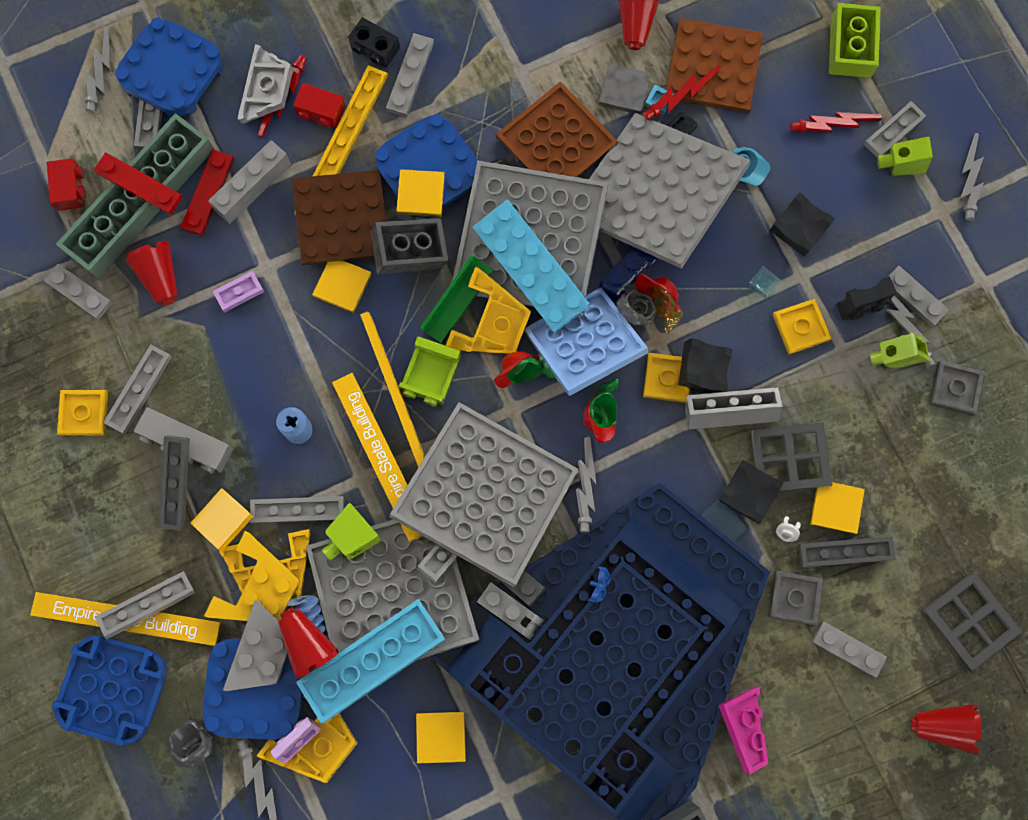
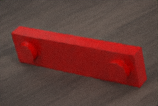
[180,149,235,237]
[93,152,183,216]

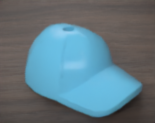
[731,147,770,186]

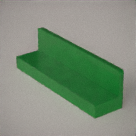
[420,255,494,344]

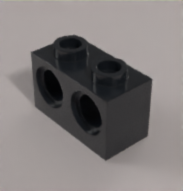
[348,17,400,68]

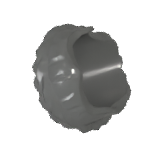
[617,290,656,326]
[168,719,213,768]

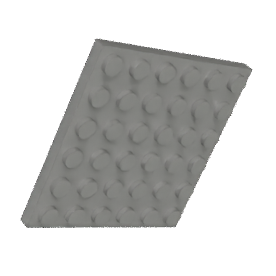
[590,113,750,269]
[452,160,609,316]
[389,402,579,587]
[306,519,479,660]

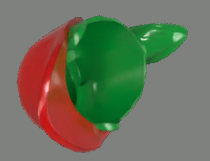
[494,351,556,388]
[583,378,619,443]

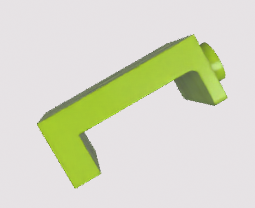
[399,336,461,407]

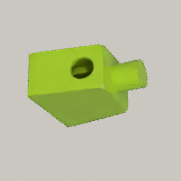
[877,137,933,176]
[870,333,930,368]
[322,503,382,561]

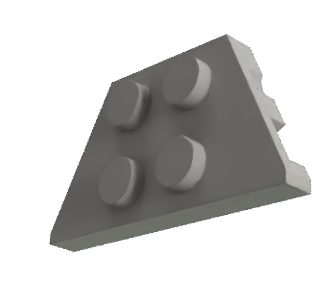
[238,45,293,123]
[223,600,288,691]

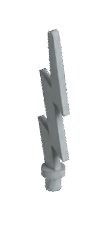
[85,27,110,113]
[960,133,984,221]
[886,295,935,369]
[576,436,596,534]
[237,739,277,820]

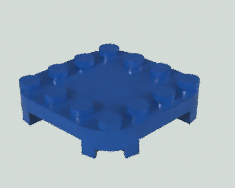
[115,18,223,118]
[376,114,477,219]
[52,635,167,745]
[203,639,304,740]

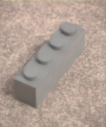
[208,140,291,224]
[685,387,783,430]
[134,407,234,474]

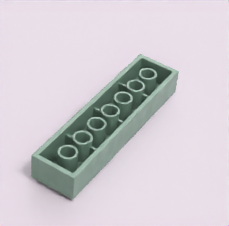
[56,113,215,279]

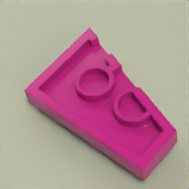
[718,686,768,774]

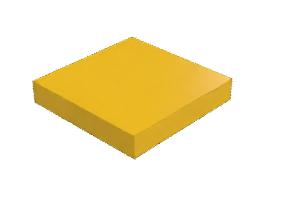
[397,170,445,217]
[312,260,372,313]
[772,299,832,355]
[643,352,690,403]
[57,390,108,436]
[810,482,865,535]
[191,488,254,552]
[416,712,466,763]

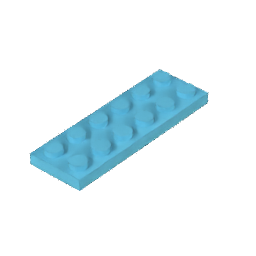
[473,199,590,333]
[296,599,446,724]

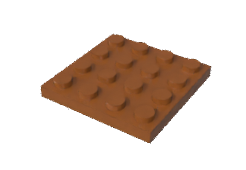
[666,18,763,114]
[496,81,618,178]

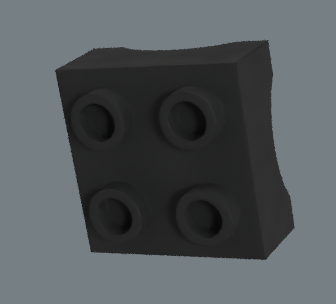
[769,192,835,257]
[836,276,897,320]
[678,338,733,393]
[719,460,784,525]

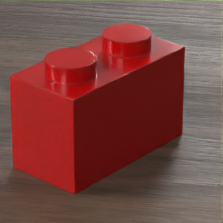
[293,83,346,128]
[47,158,86,211]

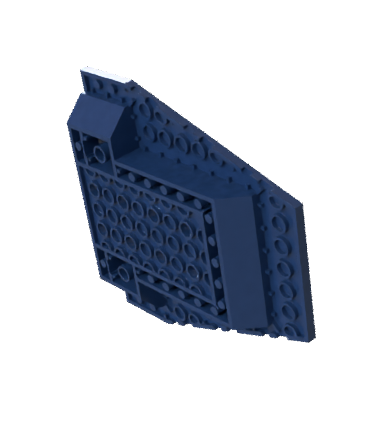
[430,483,770,820]

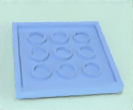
[524,288,648,396]

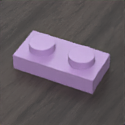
[213,271,264,313]
[270,717,322,763]

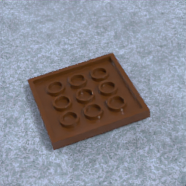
[292,170,386,266]

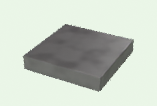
[599,63,651,115]
[929,360,984,416]
[769,571,823,626]

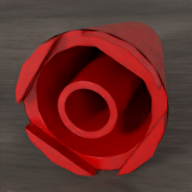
[618,0,660,50]
[125,241,178,306]
[278,607,339,679]
[911,704,981,754]

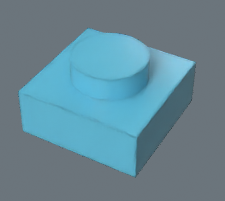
[645,85,674,115]

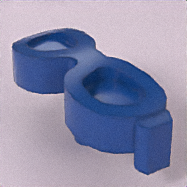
[588,566,610,603]

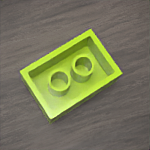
[829,3,881,78]

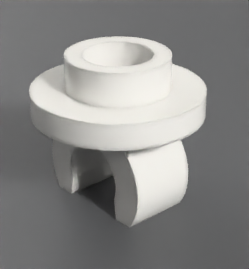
[776,516,800,542]

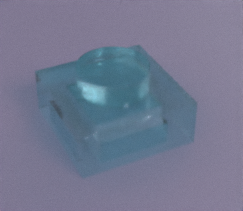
[748,266,780,298]

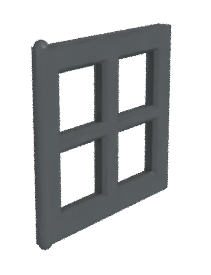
[750,422,832,492]
[923,571,1022,671]

